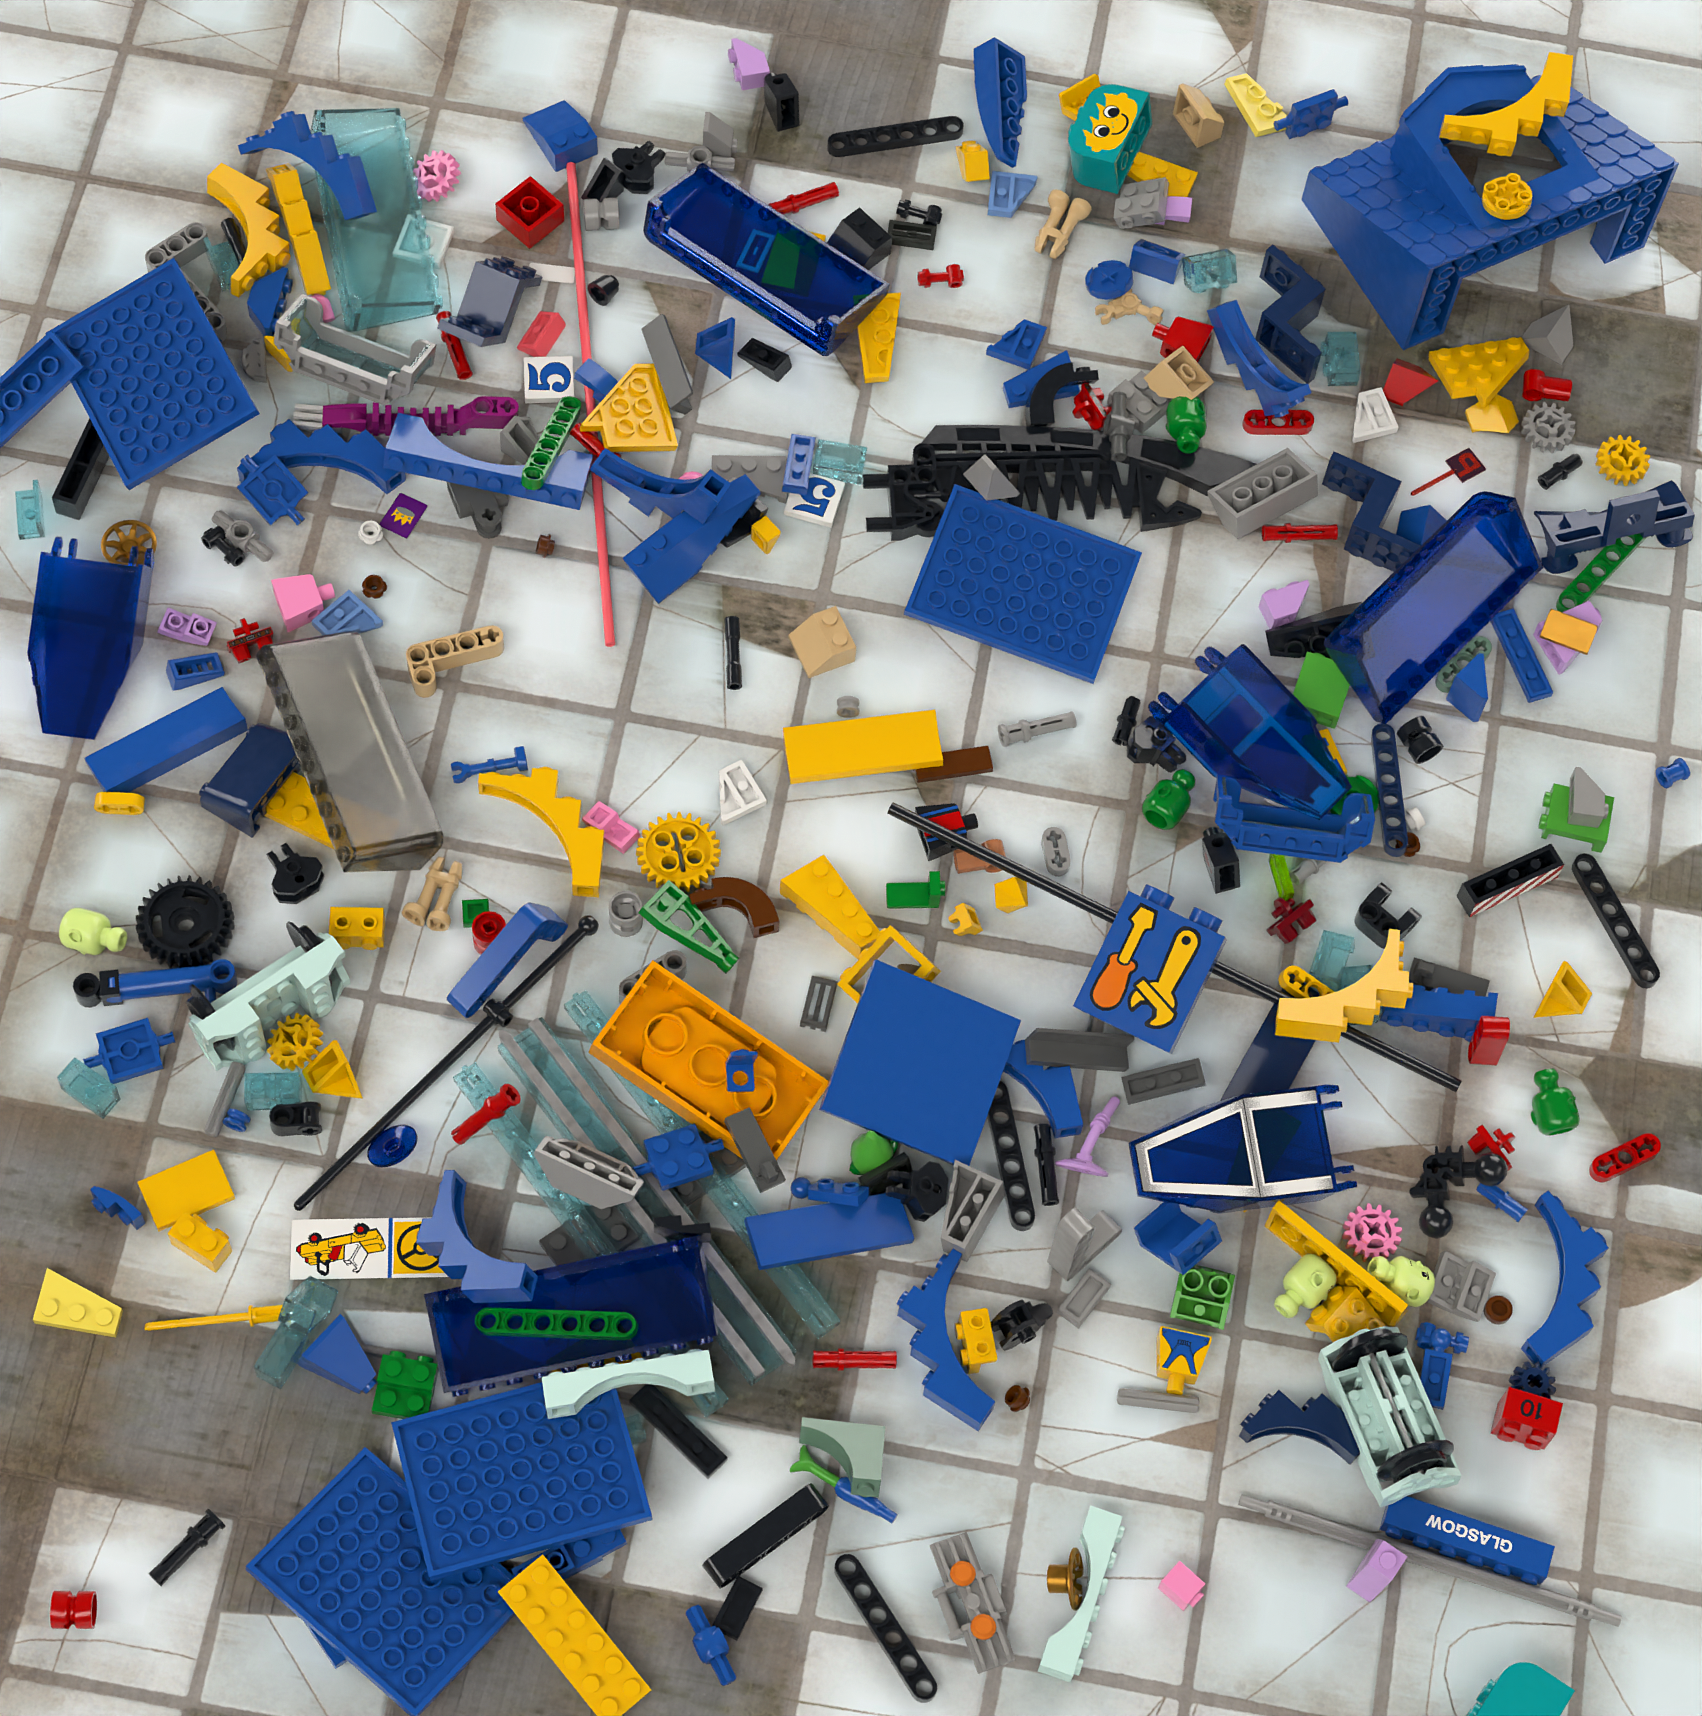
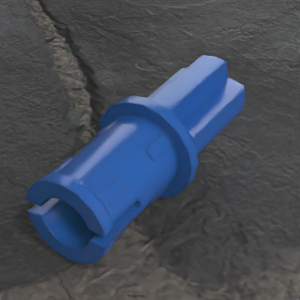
[1476,1183,1528,1222]

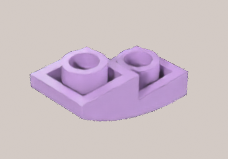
[1155,196,1192,225]
[157,608,217,646]

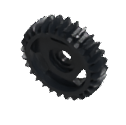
[136,875,235,968]

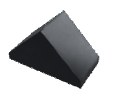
[581,158,624,202]

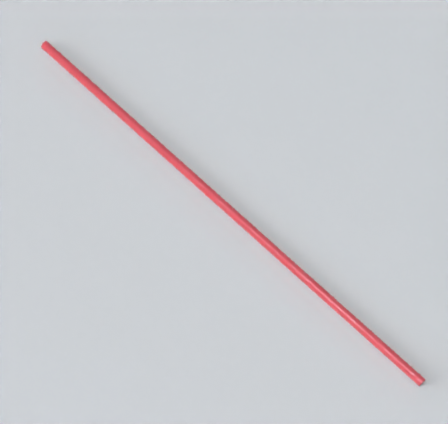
[566,162,615,647]

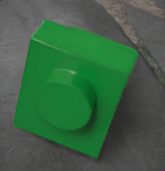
[886,871,945,909]

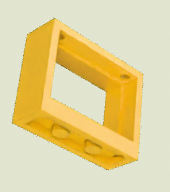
[837,925,941,1004]

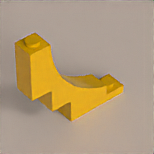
[266,163,331,296]

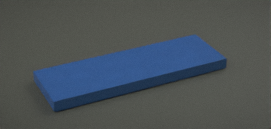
[744,1193,914,1270]

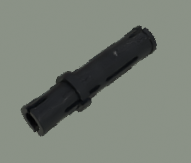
[1033,1124,1059,1206]

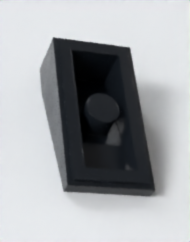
[737,338,792,382]

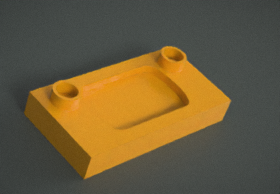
[588,960,829,1161]

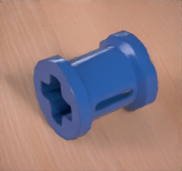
[1656,758,1690,789]

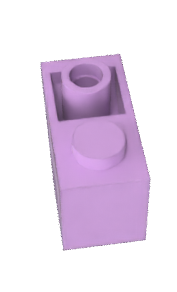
[728,38,770,91]
[1259,580,1309,629]

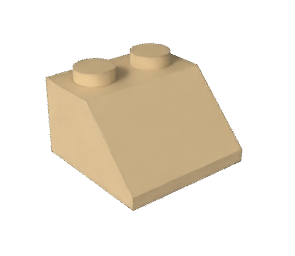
[1173,84,1224,148]
[1144,346,1214,400]
[789,606,856,678]

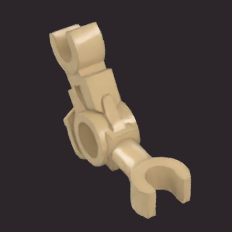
[1095,289,1164,325]

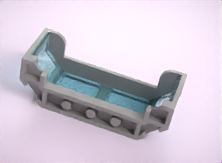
[274,294,437,405]

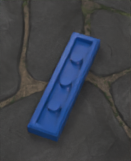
[1489,608,1553,703]

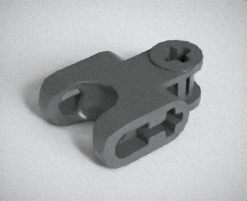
[447,482,508,539]

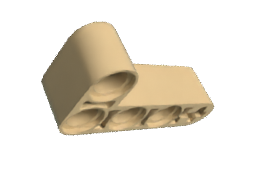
[406,625,504,698]

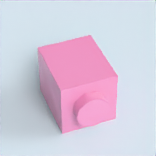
[1158,1561,1205,1611]

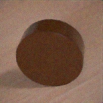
[1484,1296,1513,1325]

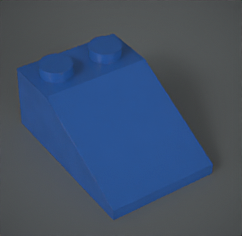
[522,100,598,172]

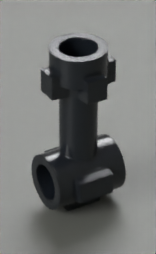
[896,199,942,226]
[201,526,245,567]

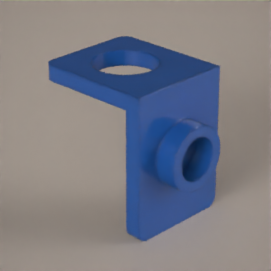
[725,1049,758,1092]

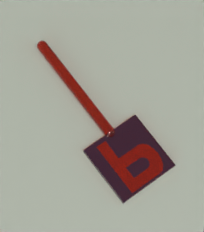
[1411,448,1486,496]

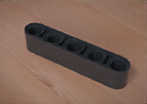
[702,1483,829,1589]

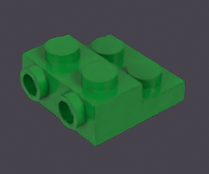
[371,1351,439,1419]

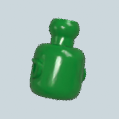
[1165,396,1207,453]
[1142,769,1195,830]
[1531,1068,1580,1136]

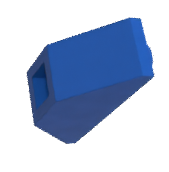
[247,267,293,336]

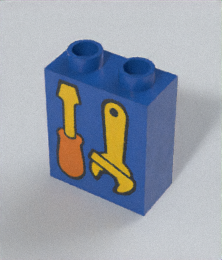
[1073,884,1227,1054]

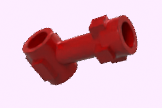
[917,264,964,288]

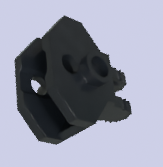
[612,141,666,194]
[1126,716,1186,773]
[266,843,324,904]
[886,1161,948,1222]
[990,1299,1053,1351]

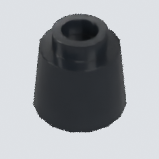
[588,275,619,306]

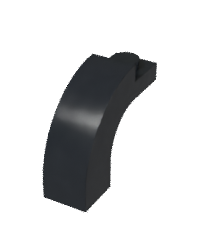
[1025,362,1099,427]

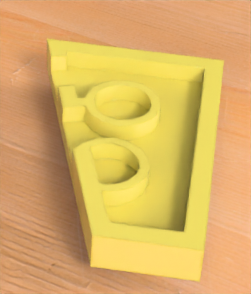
[1224,73,1287,137]
[33,1268,123,1338]

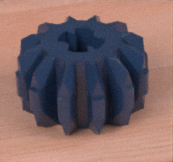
[1508,1361,1556,1399]

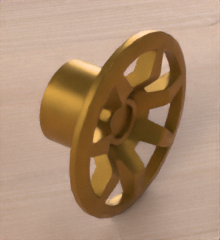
[101,520,157,569]
[1047,1548,1083,1611]

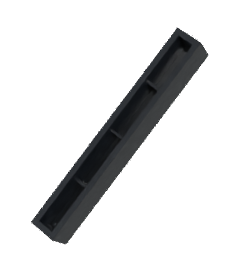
[52,418,109,520]

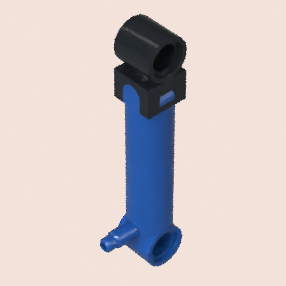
[73,959,238,1008]

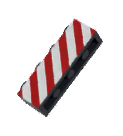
[1457,844,1565,917]

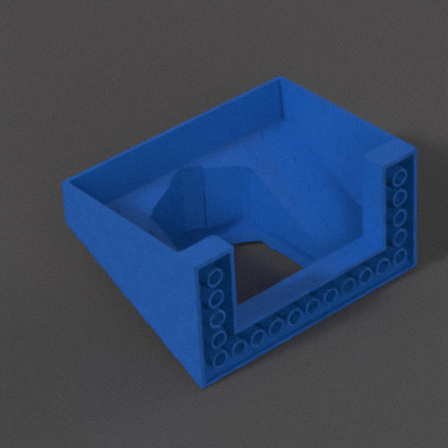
[1301,64,1679,350]

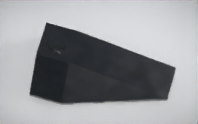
[1265,602,1374,663]

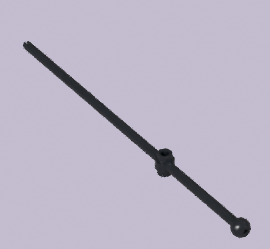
[294,915,599,1211]

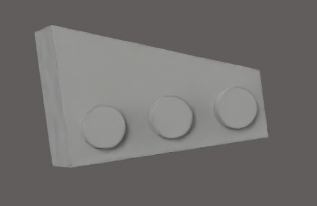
[941,1160,1005,1262]

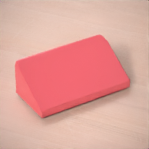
[517,311,566,357]

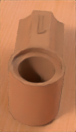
[953,839,1006,874]

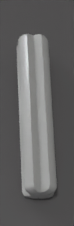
[204,1062,245,1137]
[1117,1388,1199,1413]

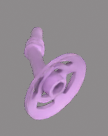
[1055,1097,1120,1177]

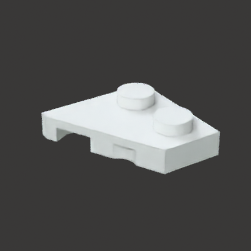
[1352,387,1399,443]
[719,760,767,826]

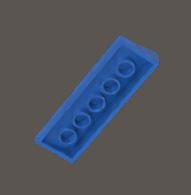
[0,330,86,448]
[84,687,248,793]

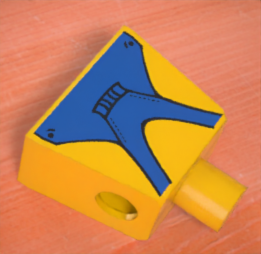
[1156,1326,1212,1395]

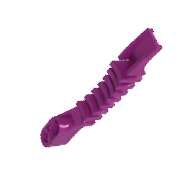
[322,396,519,436]

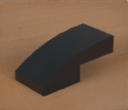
[654,1215,711,1243]

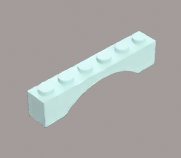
[542,1349,715,1419]
[1038,1505,1125,1682]

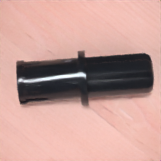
[1537,454,1583,490]
[1112,696,1141,746]

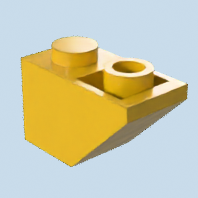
[955,141,990,182]

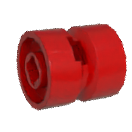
[472,911,506,955]
[50,1591,97,1629]

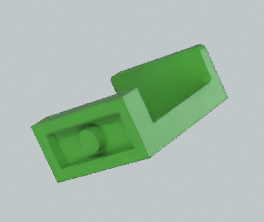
[1287,651,1355,729]
[1538,783,1614,853]

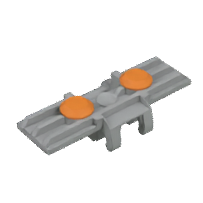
[930,1532,1016,1674]

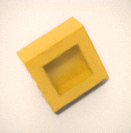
[948,903,983,936]

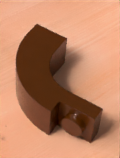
[689,877,780,938]

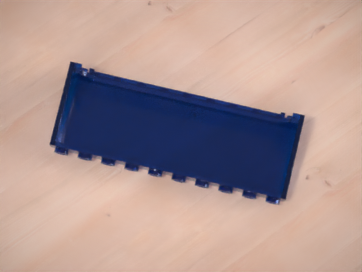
[643,163,890,356]
[1324,491,1543,724]
[424,1235,718,1397]

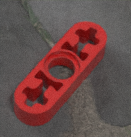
[1242,410,1314,435]
[1589,1133,1661,1183]

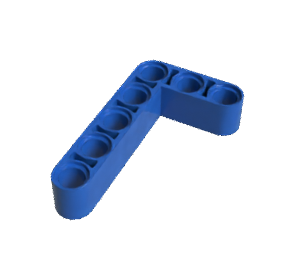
[447,902,568,1018]

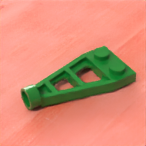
[638,880,739,974]

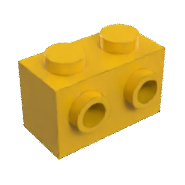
[329,907,385,950]
[168,1212,232,1273]

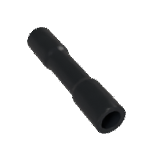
[221,218,258,281]
[724,616,742,690]

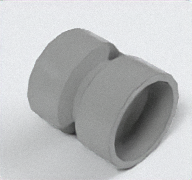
[583,197,619,231]
[609,891,643,937]

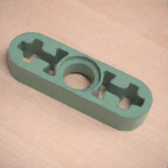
[1435,636,1492,693]

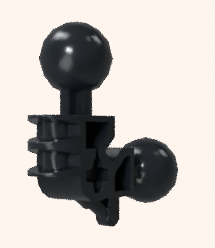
[1409,1145,1508,1239]

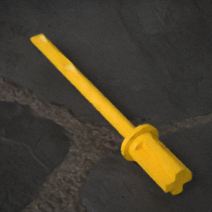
[144,1305,286,1331]

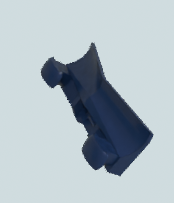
[1534,480,1695,574]

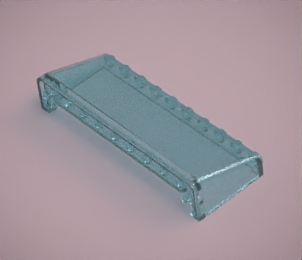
[310,108,443,332]

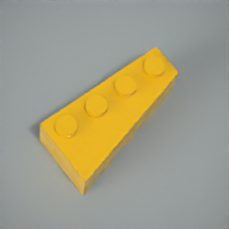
[780,855,880,959]

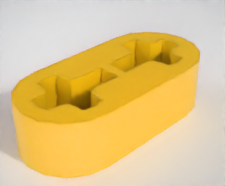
[94,792,145,815]

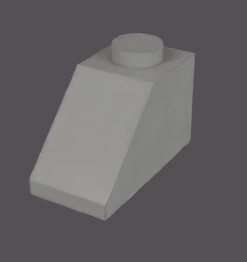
[703,112,738,157]
[1568,767,1609,828]

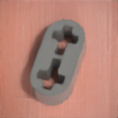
[1041,827,1070,876]

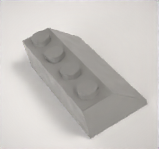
[1208,448,1318,539]

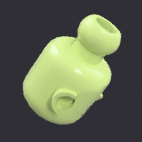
[59,908,127,955]
[1274,1254,1337,1318]
[1367,1256,1435,1307]

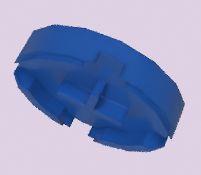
[1085,260,1134,300]

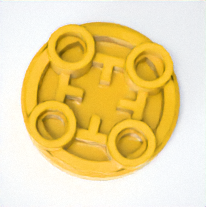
[1482,173,1532,220]

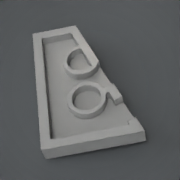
[712,455,786,504]

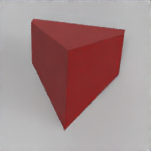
[1383,358,1439,406]

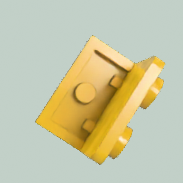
[1305,1285,1386,1342]

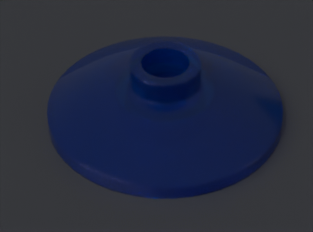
[367,1125,418,1168]

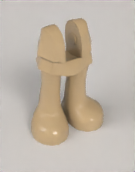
[1035,189,1092,259]
[402,856,462,931]

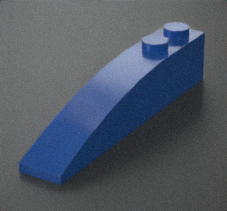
[973,37,1027,168]
[623,474,761,604]

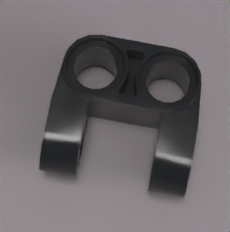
[1354,882,1422,949]

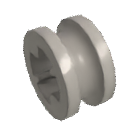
[837,696,859,718]

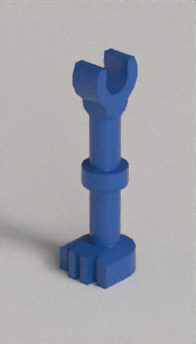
[451,746,528,784]

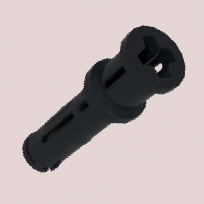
[148,1509,226,1586]

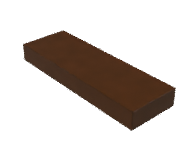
[914,746,993,783]

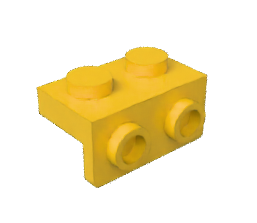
[1059,74,1100,121]
[954,1308,997,1374]

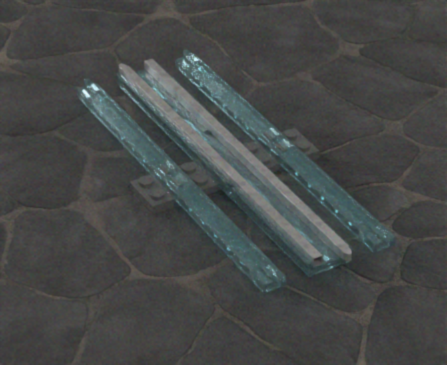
[453,990,840,1418]

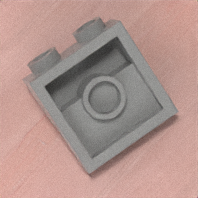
[1114,177,1169,229]
[1107,370,1173,434]

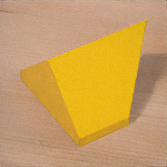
[1465,394,1519,433]
[1533,961,1592,1018]
[302,1040,363,1099]

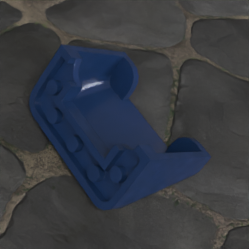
[199,723,314,838]

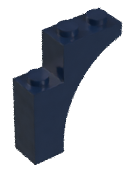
[1239,1390,1360,1465]

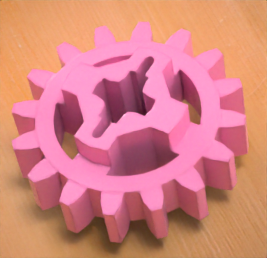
[410,150,461,202]
[1342,1203,1402,1262]

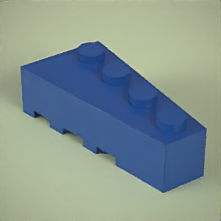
[1380,985,1498,1042]

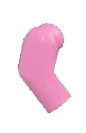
[309,293,335,323]

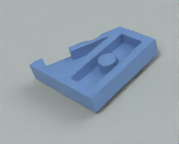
[987,171,1037,218]
[312,590,383,642]

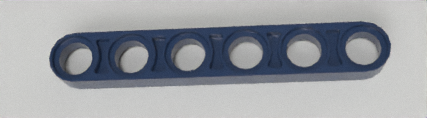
[1371,723,1408,857]

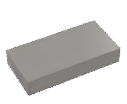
[1056,1269,1111,1329]

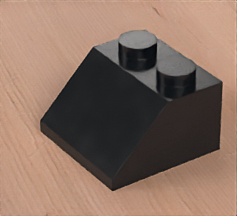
[823,207,892,280]

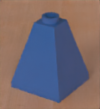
[297,1314,377,1394]

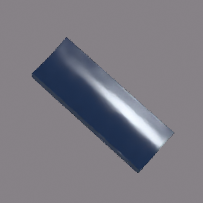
[1217,974,1319,1121]

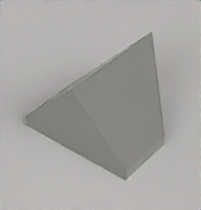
[1522,304,1574,365]
[500,416,545,465]
[963,455,1020,501]

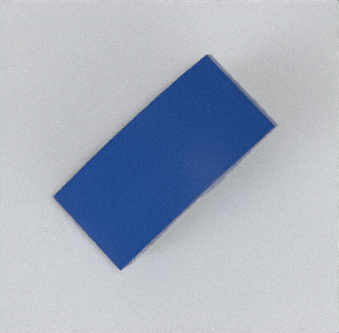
[574,358,618,402]
[90,1186,145,1230]

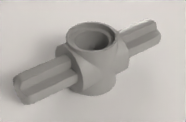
[664,146,735,177]
[211,510,273,562]

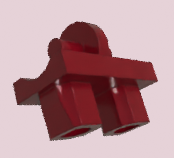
[1267,897,1317,944]

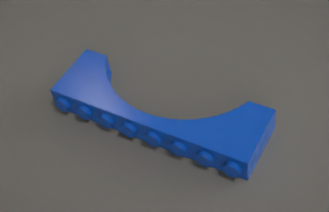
[383,413,593,510]

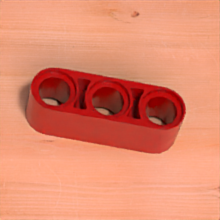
[1468,1016,1510,1066]

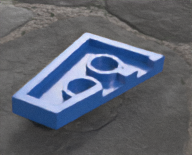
[1003,350,1080,408]

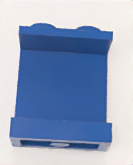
[1134,1195,1222,1275]

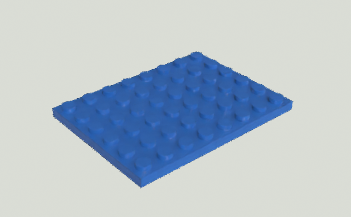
[45,258,260,490]
[904,484,1142,684]
[391,1365,653,1581]
[246,1447,515,1716]

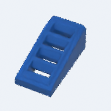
[166,652,225,691]

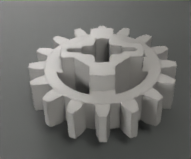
[1521,402,1575,453]

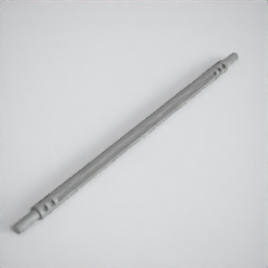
[1238,1494,1621,1627]

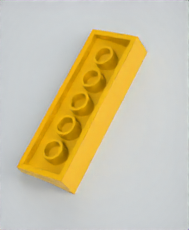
[783,710,943,784]
[1265,1200,1408,1327]

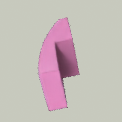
[582,801,641,854]

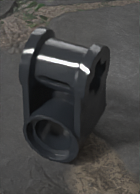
[269,1102,322,1137]

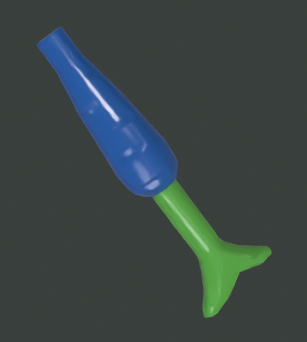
[789,1445,898,1524]

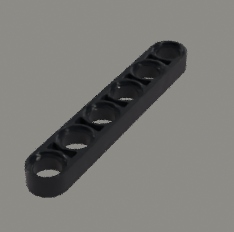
[827,116,964,157]
[1572,853,1660,989]
[987,1081,1035,1231]
[834,1554,937,1703]

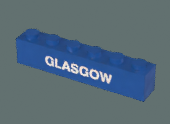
[1379,1496,1555,1585]

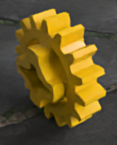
[1595,435,1650,486]
[267,1013,323,1071]

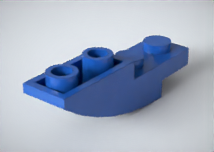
[511,1529,627,1580]

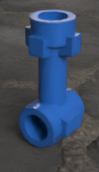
[1415,1322,1469,1354]

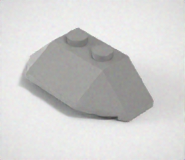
[534,1136,644,1209]

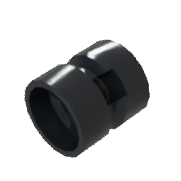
[1396,716,1444,764]

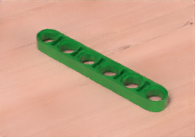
[521,396,581,490]
[1556,533,1647,612]
[475,1308,638,1340]

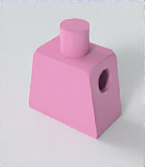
[271,574,335,632]

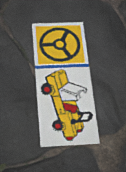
[290,1217,448,1280]

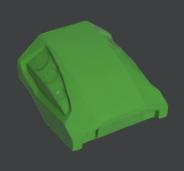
[1170,1265,1235,1330]

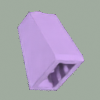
[1533,601,1603,674]
[1346,1539,1408,1602]

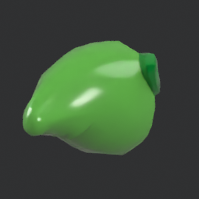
[849,1130,898,1175]

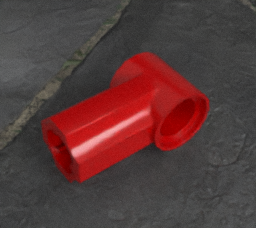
[1522,369,1572,401]

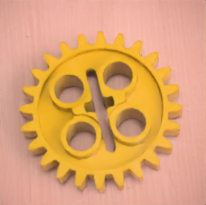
[636,812,721,892]

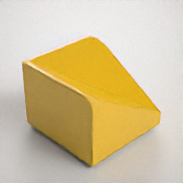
[751,516,781,554]
[994,877,1028,913]

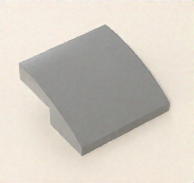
[1427,1251,1496,1322]

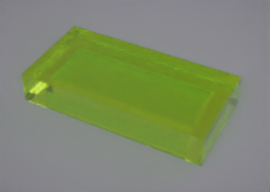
[1268,854,1295,901]

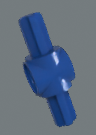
[686,1605,736,1686]

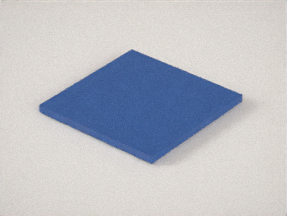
[819,959,1021,1166]

